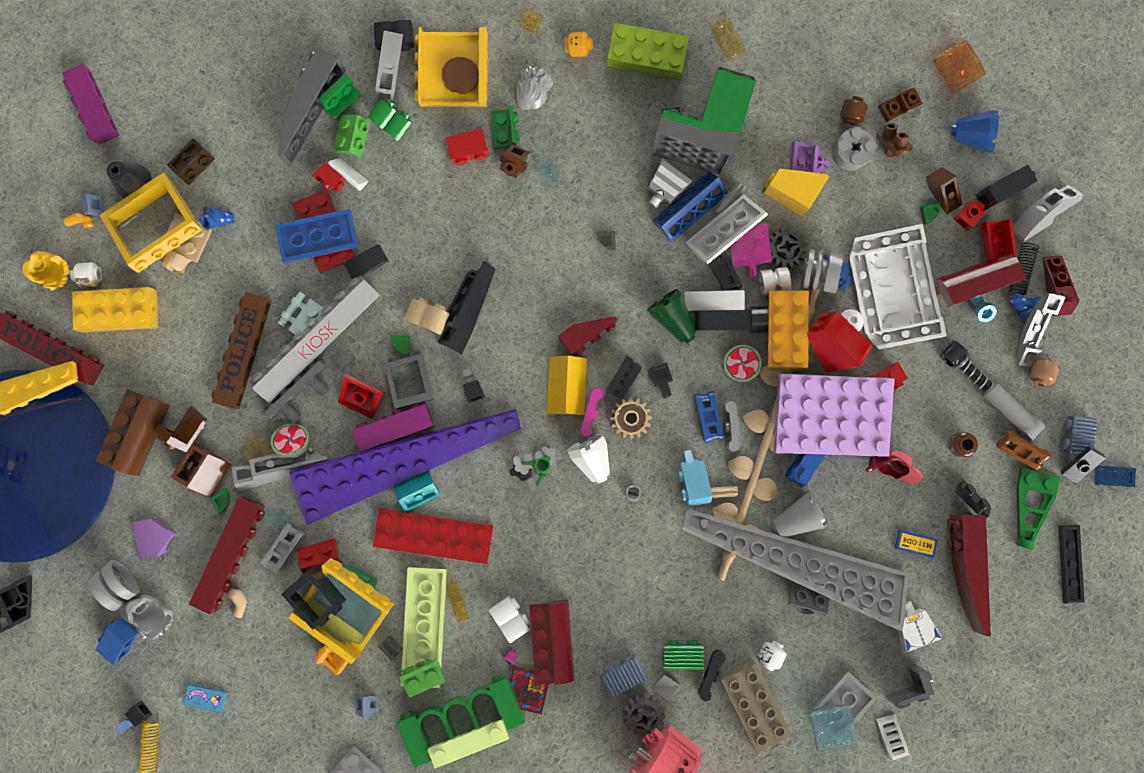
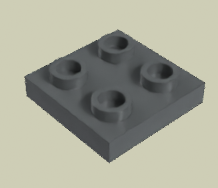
[788,580,829,616]

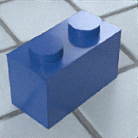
[95,617,139,665]

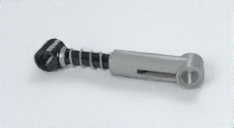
[940,341,1045,442]

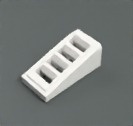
[876,714,910,761]

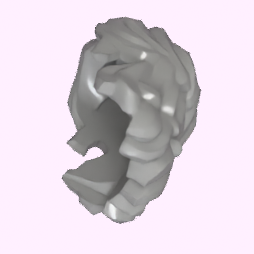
[515,65,553,110]
[125,595,173,640]

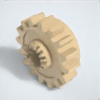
[610,397,652,440]

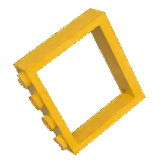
[100,172,202,273]

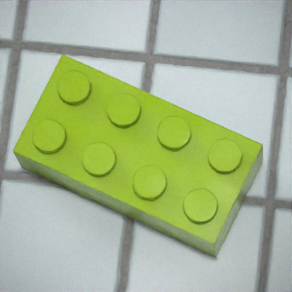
[607,23,689,80]

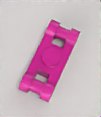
[581,388,603,437]

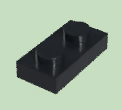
[955,480,991,518]

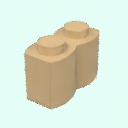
[404,297,450,335]

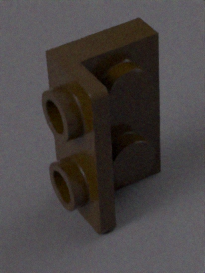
[167,138,215,185]

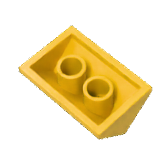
[547,356,587,415]

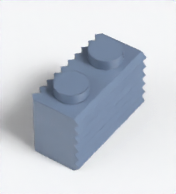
[1061,416,1098,456]
[601,655,647,698]

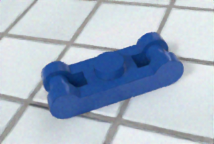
[694,391,724,443]

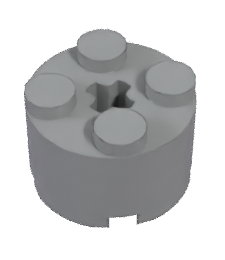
[833,127,876,171]

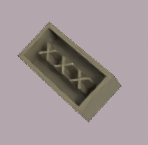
[719,660,792,753]

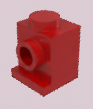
[312,162,345,192]
[953,200,986,231]

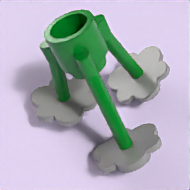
[512,447,556,495]

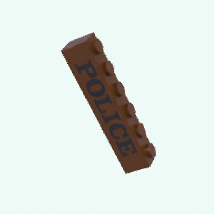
[212,292,272,410]

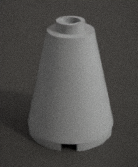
[772,491,829,537]

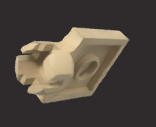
[162,214,212,274]

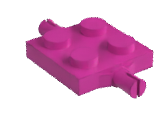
[731,223,772,278]

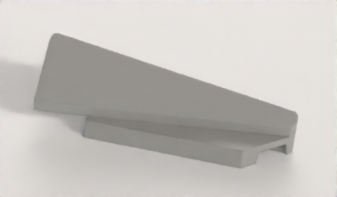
[231,447,328,492]

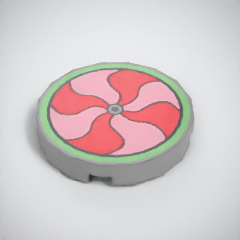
[723,344,762,383]
[270,423,310,459]

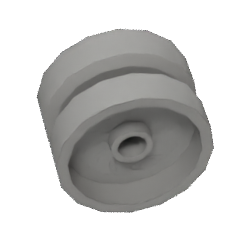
[87,560,140,611]

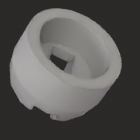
[625,485,641,501]

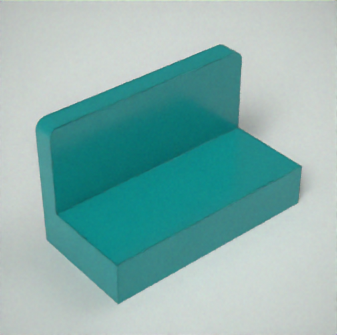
[394,471,440,512]

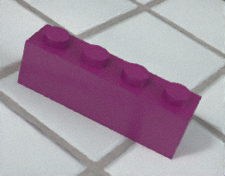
[62,63,120,145]
[352,402,435,452]

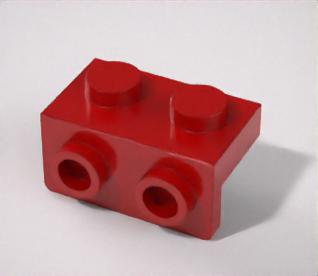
[980,219,1017,261]
[297,538,343,574]

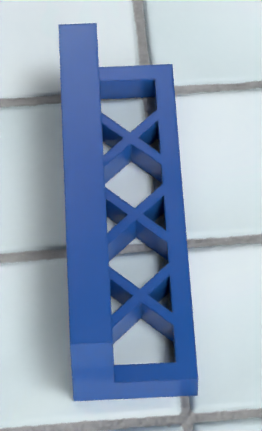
[652,172,727,242]

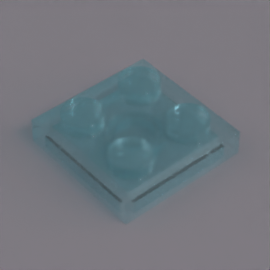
[810,704,857,752]

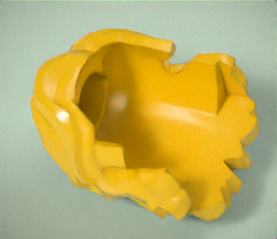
[22,251,70,291]

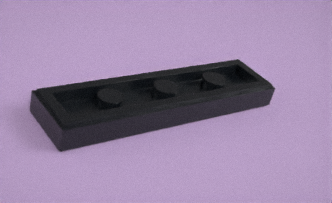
[1058,525,1085,604]

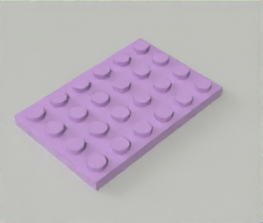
[774,374,894,456]

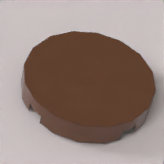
[442,57,479,94]

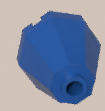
[951,110,999,153]

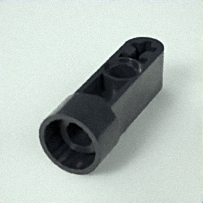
[695,306,769,333]

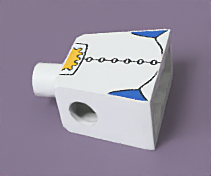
[898,601,942,652]

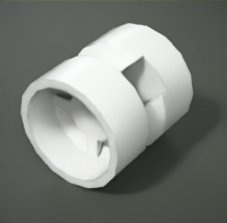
[759,267,791,295]

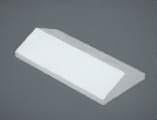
[685,195,767,264]

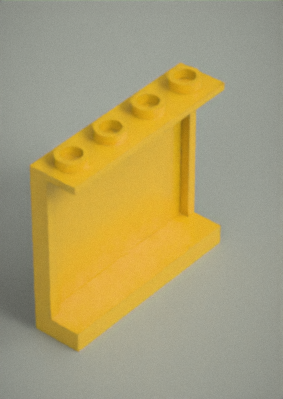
[415,27,488,107]

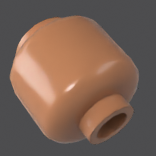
[1029,358,1059,388]

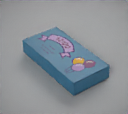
[183,684,227,712]

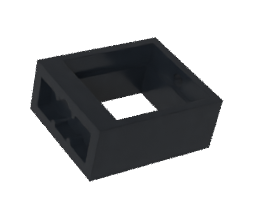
[975,165,1038,211]
[281,564,347,630]

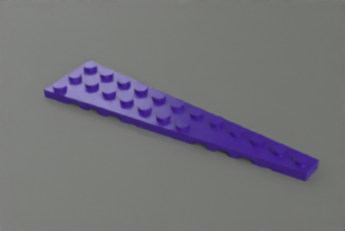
[289,409,521,525]

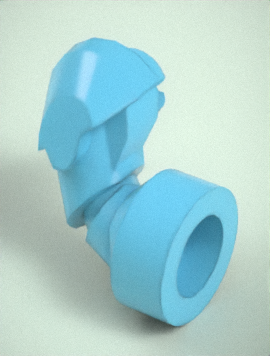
[970,295,996,322]

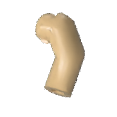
[229,589,247,618]

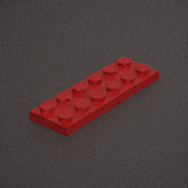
[373,508,494,564]

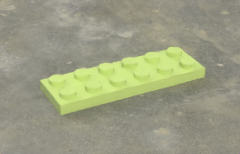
[401,567,447,688]

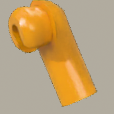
[63,213,94,229]

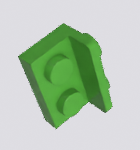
[398,658,446,698]

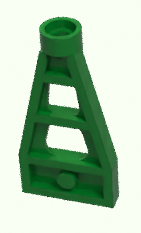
[1016,468,1060,550]

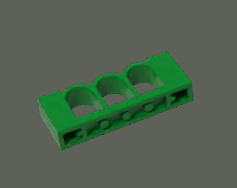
[397,674,525,768]

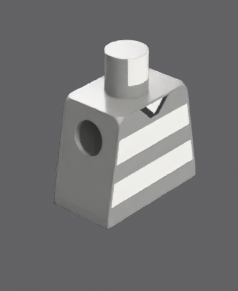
[648,160,692,209]

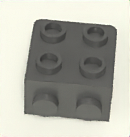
[886,664,935,708]

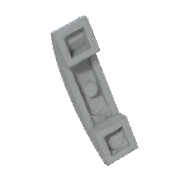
[1017,292,1065,367]

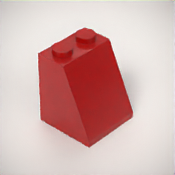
[807,311,873,373]

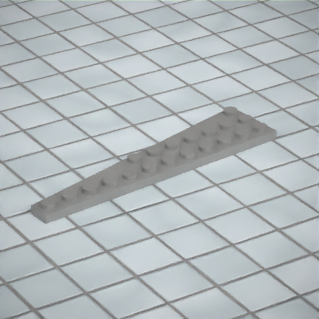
[682,509,909,631]

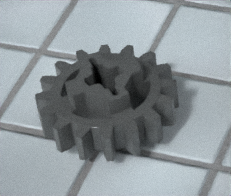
[769,227,808,269]
[622,693,666,737]

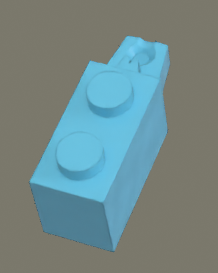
[678,450,712,507]

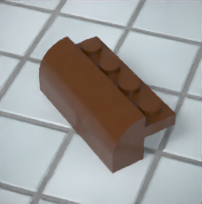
[96,389,170,476]

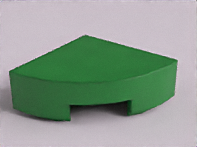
[920,202,940,225]
[391,335,410,355]
[209,488,230,515]

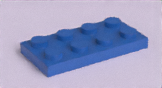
[275,209,359,264]

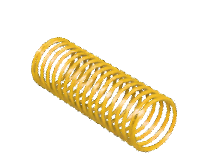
[138,721,160,773]

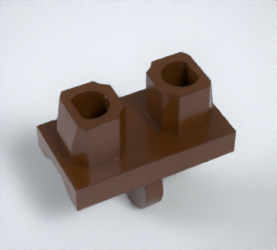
[876,123,913,157]

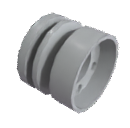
[802,249,844,294]

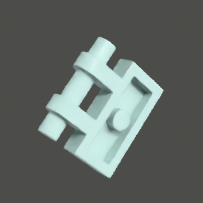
[278,291,323,334]

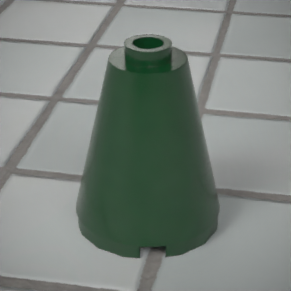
[647,289,696,343]

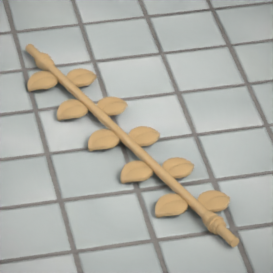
[712,288,820,581]

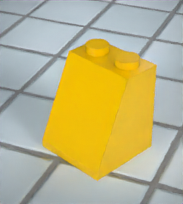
[763,169,829,217]

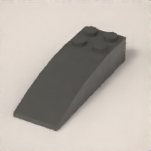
[278,46,345,166]

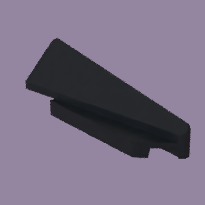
[438,261,495,355]

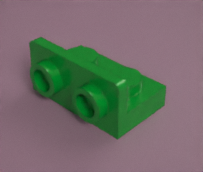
[318,73,361,120]
[491,106,520,149]

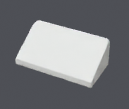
[329,158,368,191]

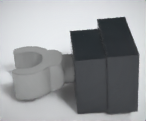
[463,368,485,403]

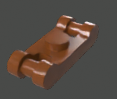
[996,429,1052,470]

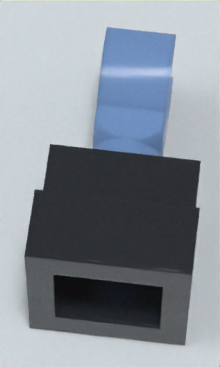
[116,701,152,734]

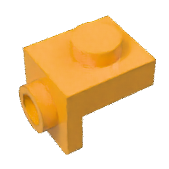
[314,645,348,675]

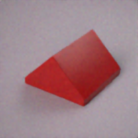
[338,374,385,419]

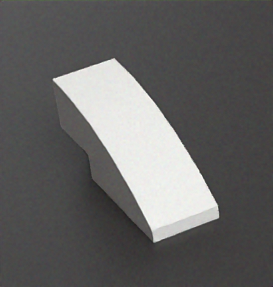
[684,290,745,311]

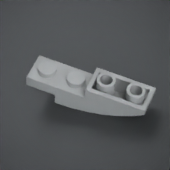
[373,31,403,108]
[1013,185,1083,242]

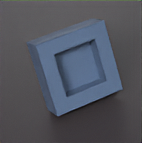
[81,194,105,216]
[356,693,377,717]

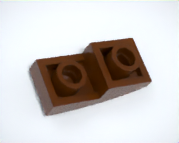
[878,87,923,123]

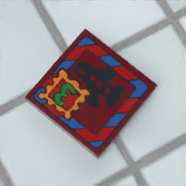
[510,666,549,715]

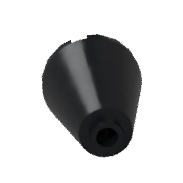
[106,161,152,198]

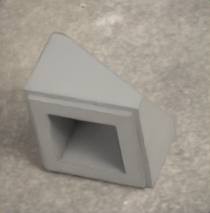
[653,672,680,702]

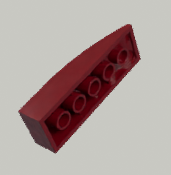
[947,514,991,636]

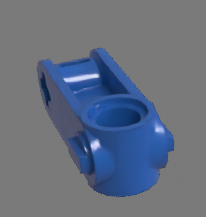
[785,454,826,488]

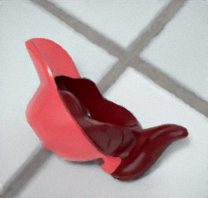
[866,451,923,484]

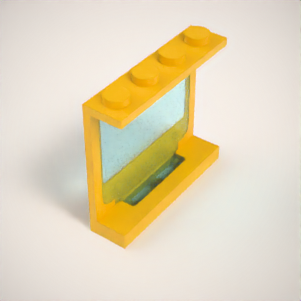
[289,558,394,664]

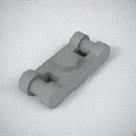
[723,401,740,452]
[261,522,305,575]

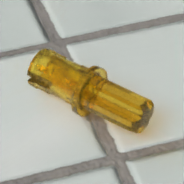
[447,582,469,622]

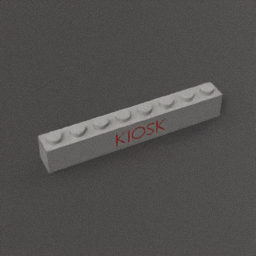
[250,276,380,403]

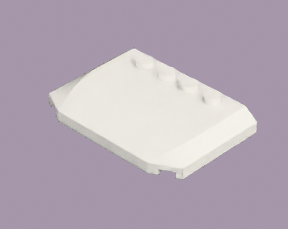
[849,224,947,350]

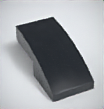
[344,244,389,279]

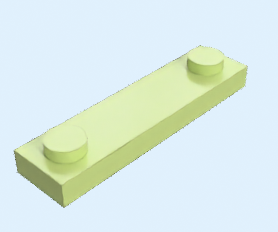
[428,719,510,768]

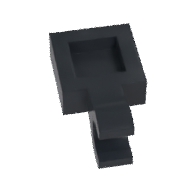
[648,363,673,398]

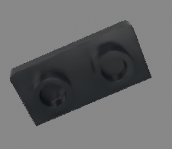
[606,356,641,400]

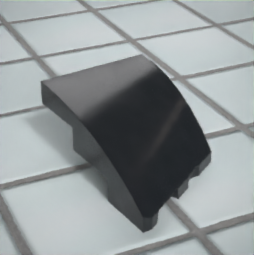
[0,574,32,634]

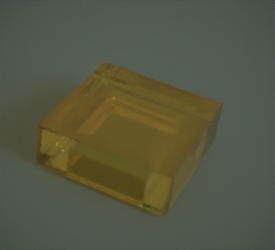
[519,9,544,35]

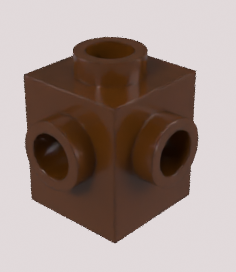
[499,144,529,178]

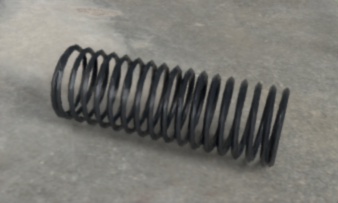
[1009,243,1039,295]

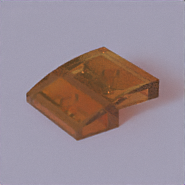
[933,40,986,93]

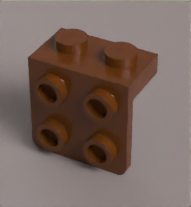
[154,406,207,452]

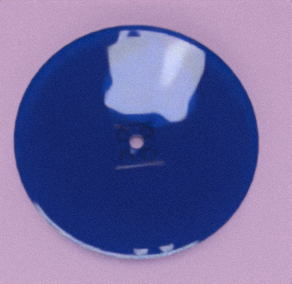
[0,370,115,563]

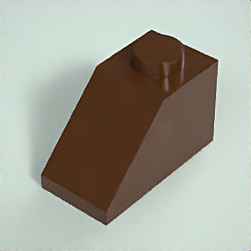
[926,167,962,214]

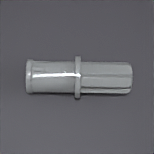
[713,182,745,214]

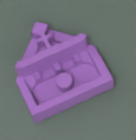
[789,141,831,173]
[132,518,177,560]

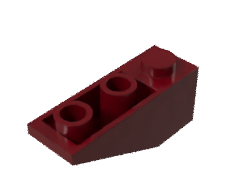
[1043,255,1080,316]
[558,316,618,356]

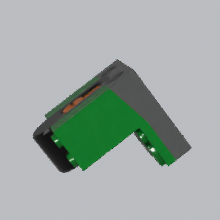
[651,66,756,176]

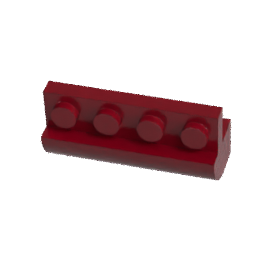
[935,253,1026,307]
[529,600,575,685]

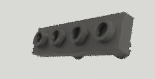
[263,360,329,423]

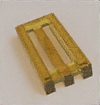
[713,18,745,60]

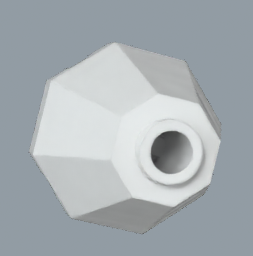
[567,434,610,484]

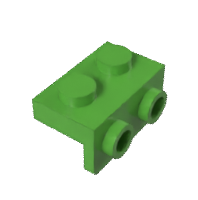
[333,115,370,157]

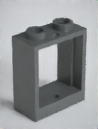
[384,352,434,409]

